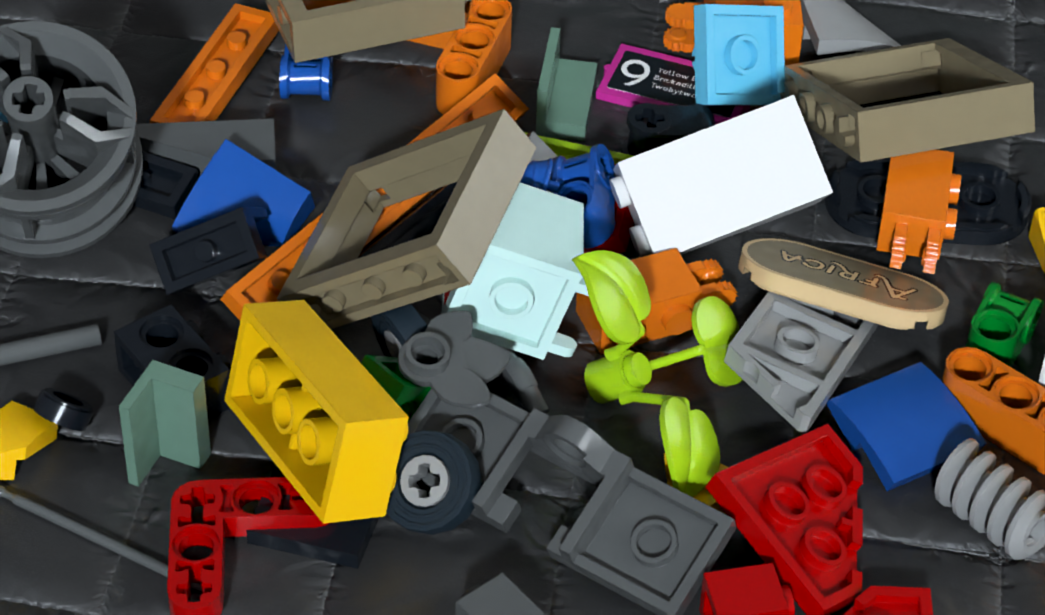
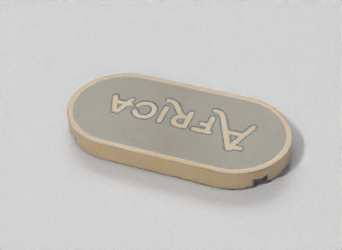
[738,238,949,330]

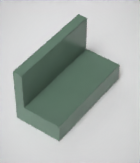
[536,27,598,141]
[119,360,211,487]

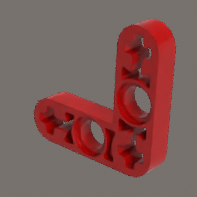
[167,477,330,615]

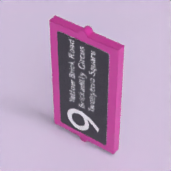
[596,43,750,124]

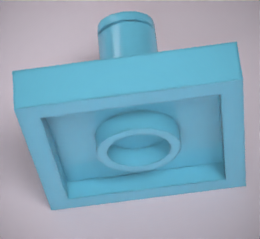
[692,4,785,106]

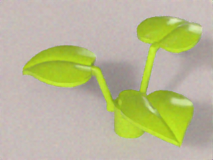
[572,250,743,497]

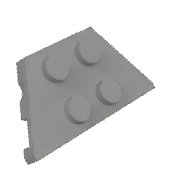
[724,291,879,434]

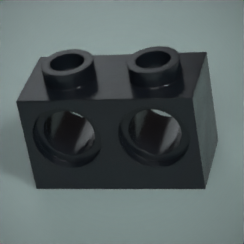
[114,304,231,419]

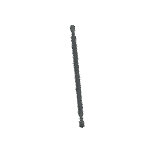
[0,485,225,596]

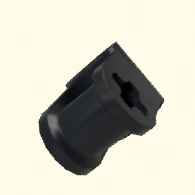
[621,103,716,156]

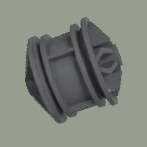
[0,21,143,258]

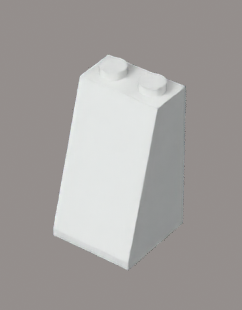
[609,95,833,257]

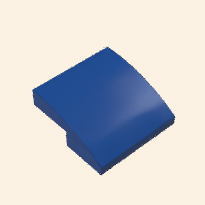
[826,362,987,491]

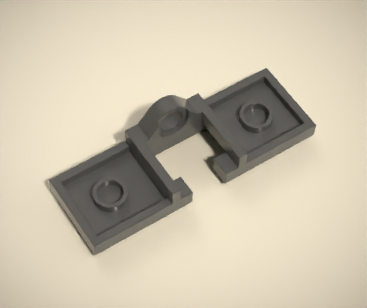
[408,389,737,615]

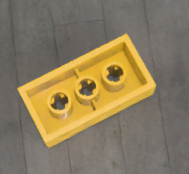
[224,300,409,524]

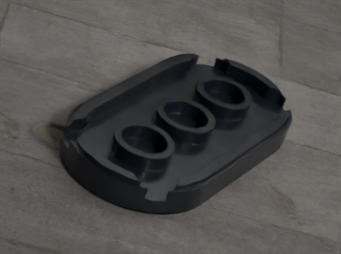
[825,158,1032,245]

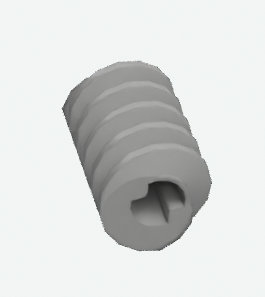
[934,438,1045,560]

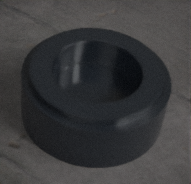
[33,388,94,431]

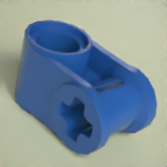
[279,44,333,101]
[551,144,616,249]

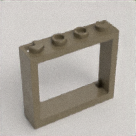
[265,0,471,63]
[780,38,1035,163]
[276,109,536,329]

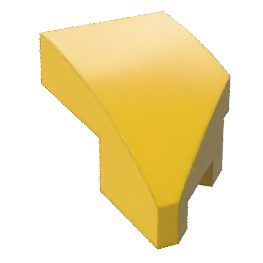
[0,401,58,480]

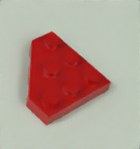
[705,424,863,615]

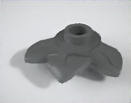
[398,311,511,408]

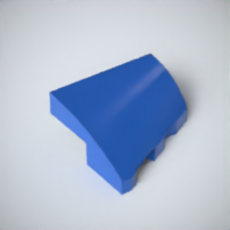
[172,139,315,247]

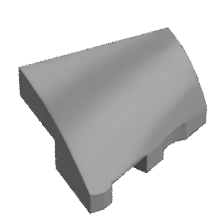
[800,0,901,55]

